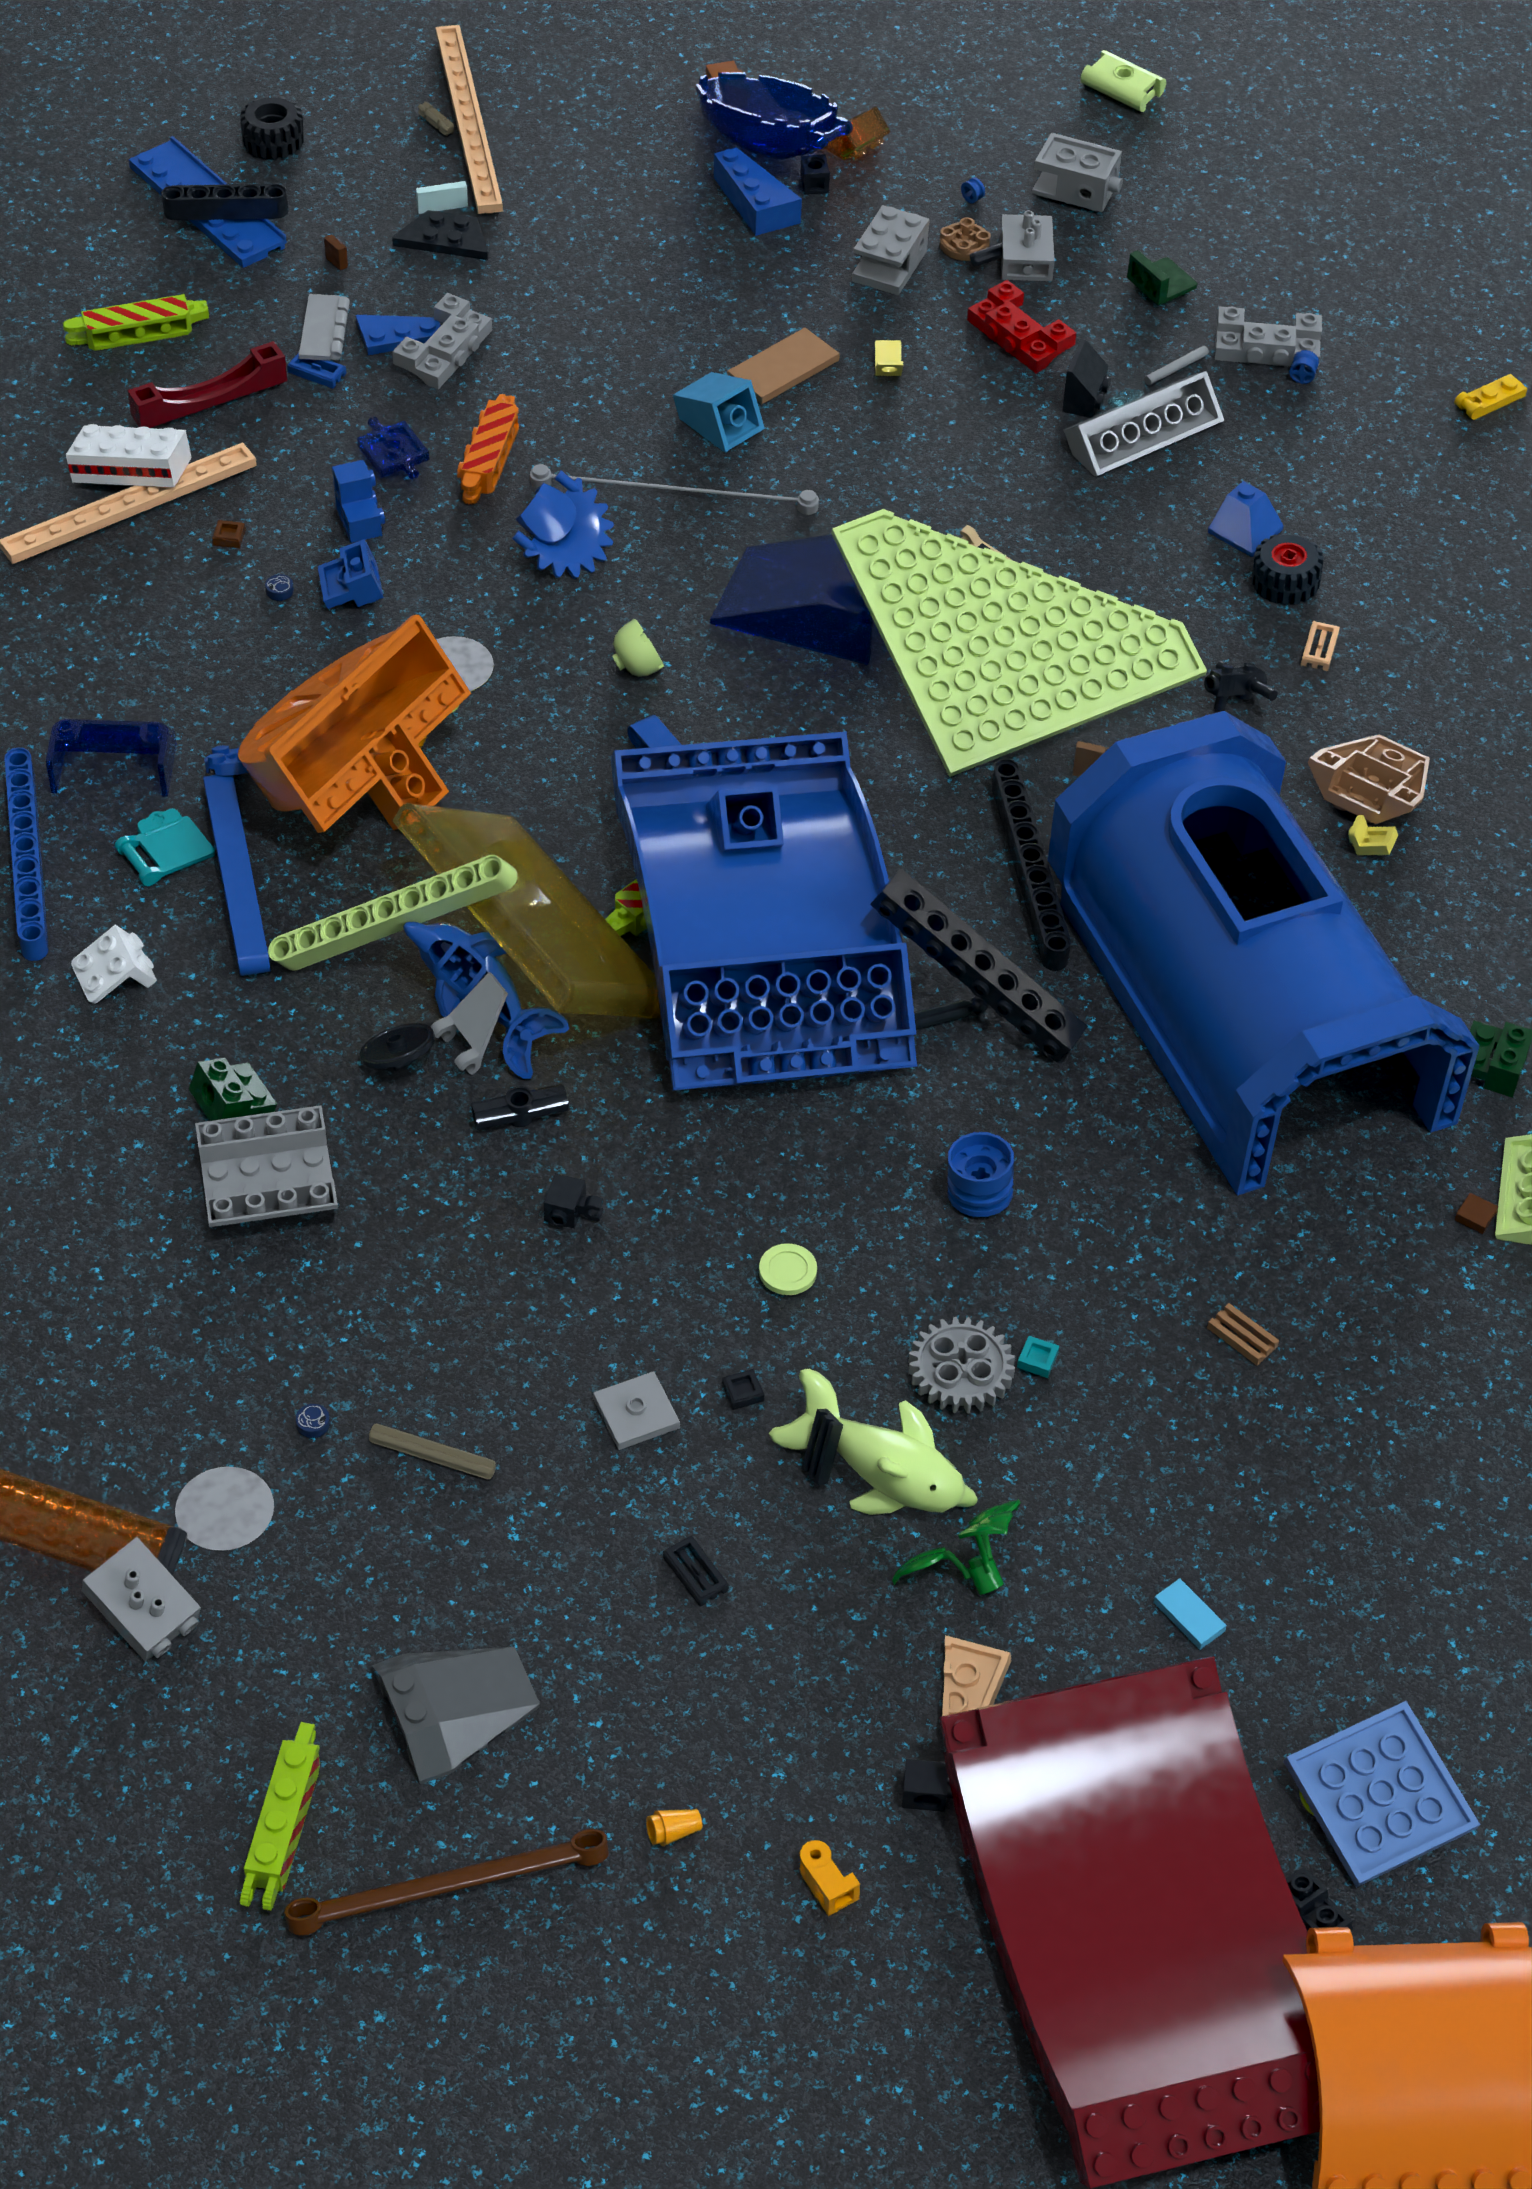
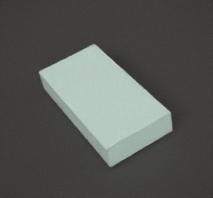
[416,181,468,214]

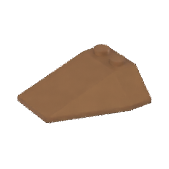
[1308,734,1430,824]

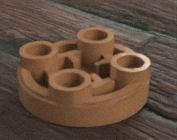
[939,217,991,261]

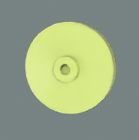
[759,1244,817,1295]

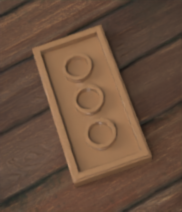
[727,328,840,405]

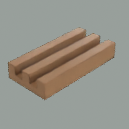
[1207,1303,1279,1366]

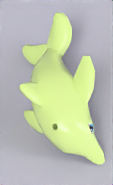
[769,1369,978,1515]

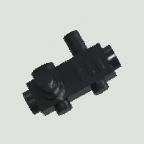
[1204,661,1278,711]

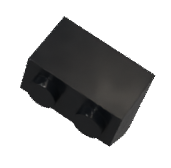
[1062,339,1111,418]

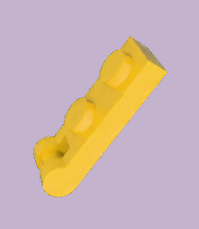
[1454,374,1527,420]

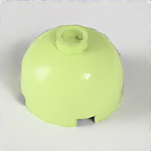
[612,619,664,677]

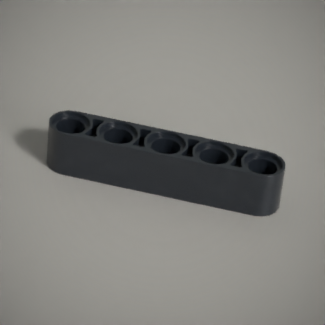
[161,184,289,220]

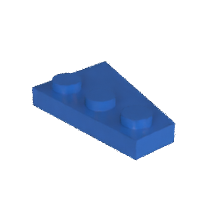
[356,315,441,355]

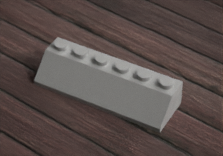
[1064,371,1224,476]

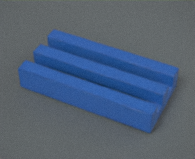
[287,353,346,389]

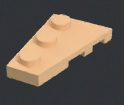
[942,1635,1011,1716]

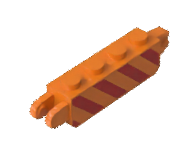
[457,394,519,505]

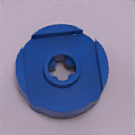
[204,745,248,776]

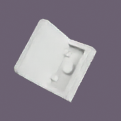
[71,925,157,1004]

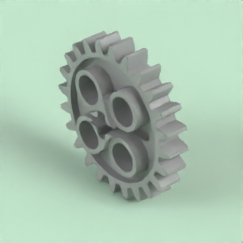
[908,1317,1015,1413]

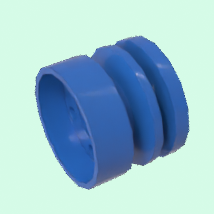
[948,1132,1014,1217]

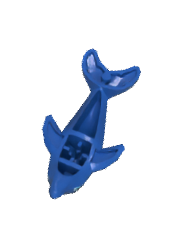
[403,922,569,1079]

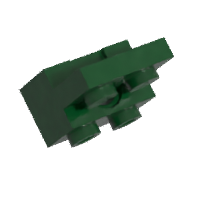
[1470,1020,1532,1098]
[189,1058,277,1121]

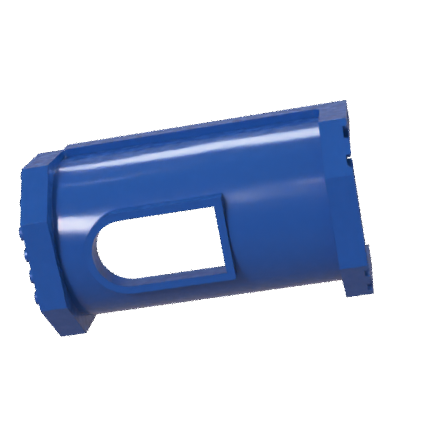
[1048,711,1479,1196]

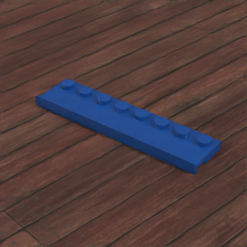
[129,136,287,268]

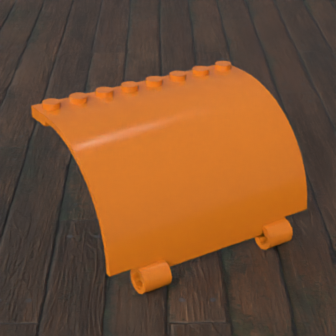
[1282,1922,1532,2189]

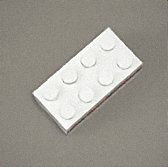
[66,424,192,487]

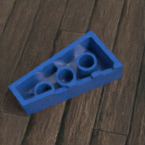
[714,147,802,236]

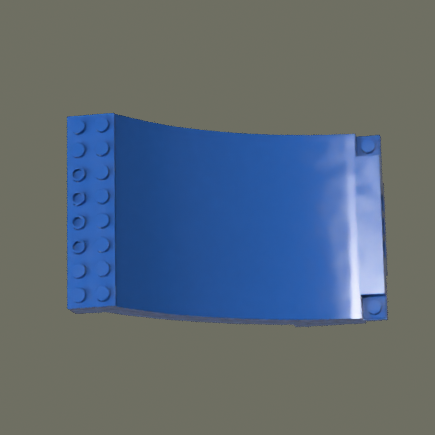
[611,731,917,1091]

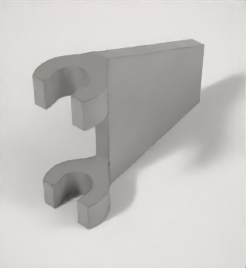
[431,972,508,1075]

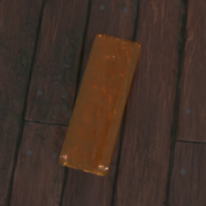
[0,1469,173,1571]

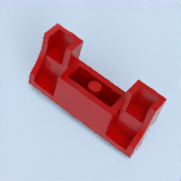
[967,280,1077,373]

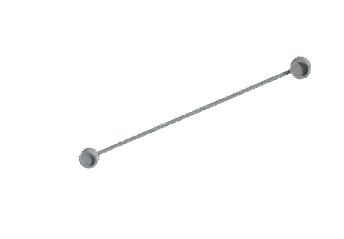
[530,464,819,515]

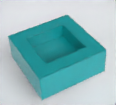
[1017,1336,1060,1378]

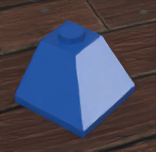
[1208,481,1284,557]

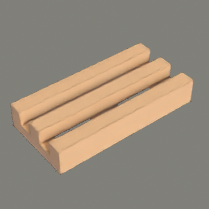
[1301,621,1340,671]

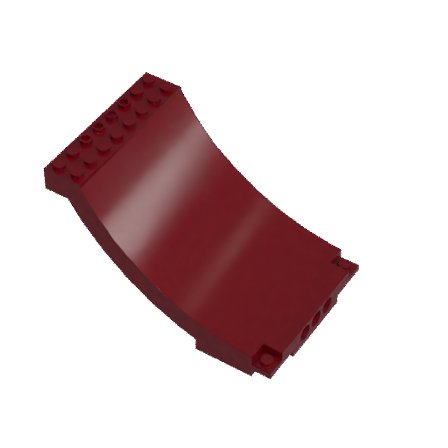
[939,1656,1320,2188]

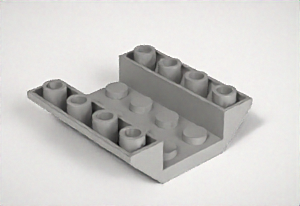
[195,1105,338,1227]

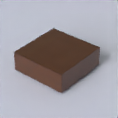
[324,234,348,271]
[212,520,246,548]
[1455,1193,1499,1234]

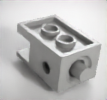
[1032,133,1123,212]
[852,205,929,295]

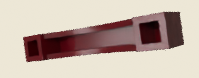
[127,341,287,428]

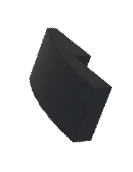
[1286,1866,1353,1931]

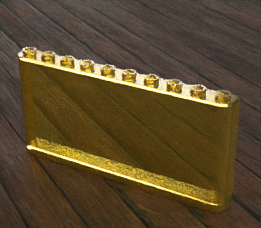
[392,803,661,1018]

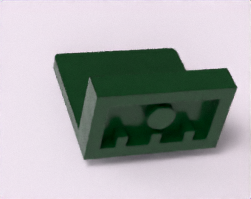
[1127,250,1198,305]

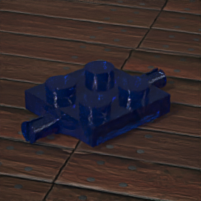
[357,416,430,480]

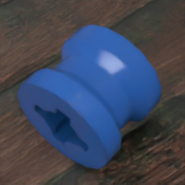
[1289,350,1319,384]

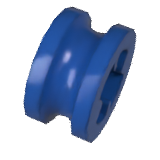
[961,177,985,203]

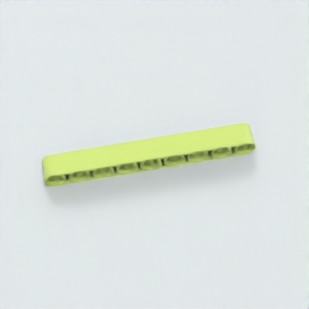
[268,855,517,971]

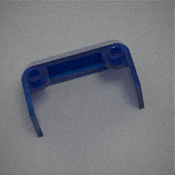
[46,719,177,797]

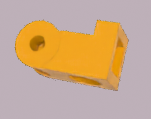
[800,1840,860,1916]

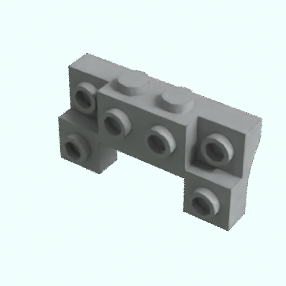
[393,293,492,390]
[1215,306,1322,369]

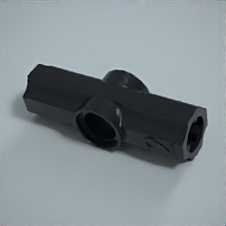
[471,1084,569,1130]

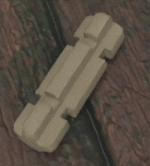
[418,102,454,136]

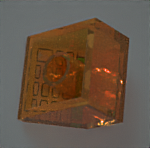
[817,106,891,160]

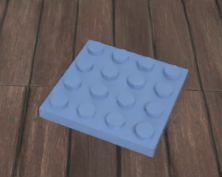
[1283,1701,1480,1888]

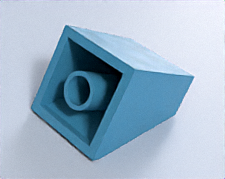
[673,372,765,452]

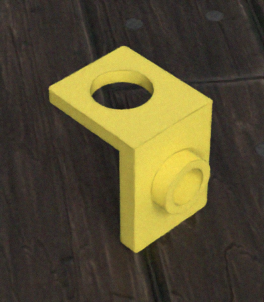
[875,340,903,376]

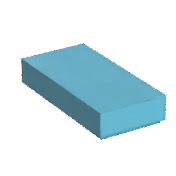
[1153,1578,1227,1650]

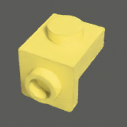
[1348,815,1398,855]

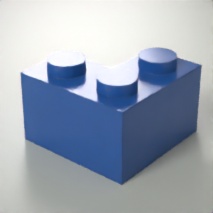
[332,460,385,543]

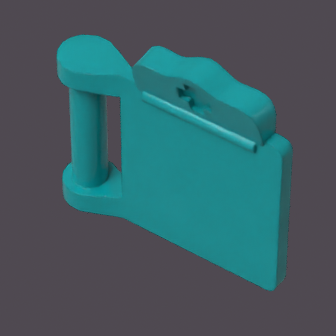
[114,808,215,886]

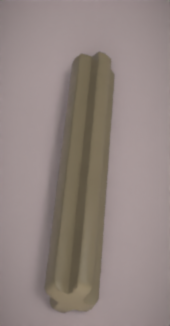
[369,1423,496,1479]

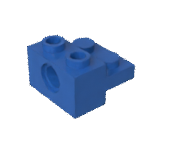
[318,539,384,609]

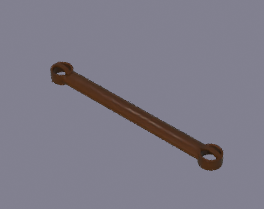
[285,1829,609,1935]

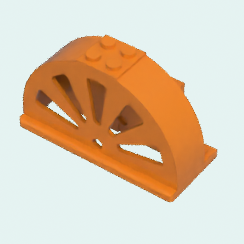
[238,615,471,833]

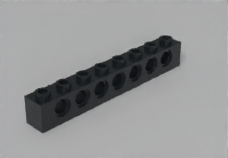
[870,868,1088,1062]

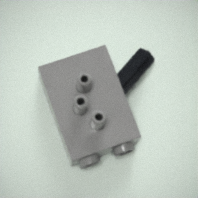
[970,210,1054,281]
[81,1527,201,1662]

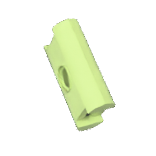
[1081,50,1166,112]

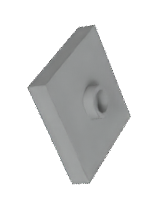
[593,1371,680,1450]

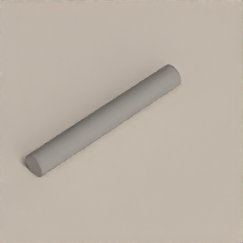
[1144,345,1209,386]

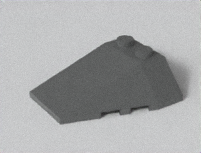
[371,1647,540,1785]

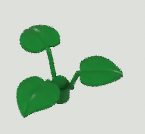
[892,1499,1021,1595]

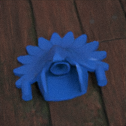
[512,470,614,579]

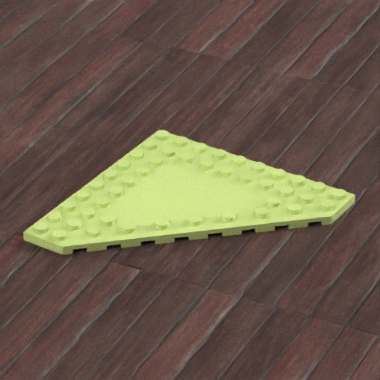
[831,509,1207,777]

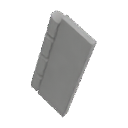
[299,294,350,361]

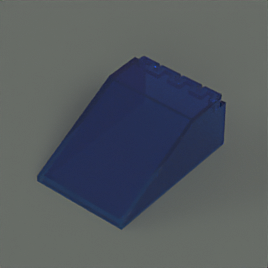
[710,534,873,665]

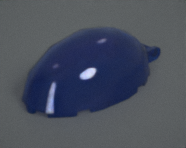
[695,72,853,160]

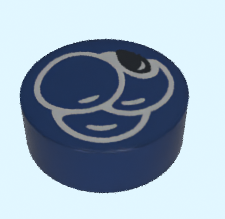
[265,574,294,601]
[296,1404,330,1438]

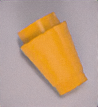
[646,1809,702,1846]

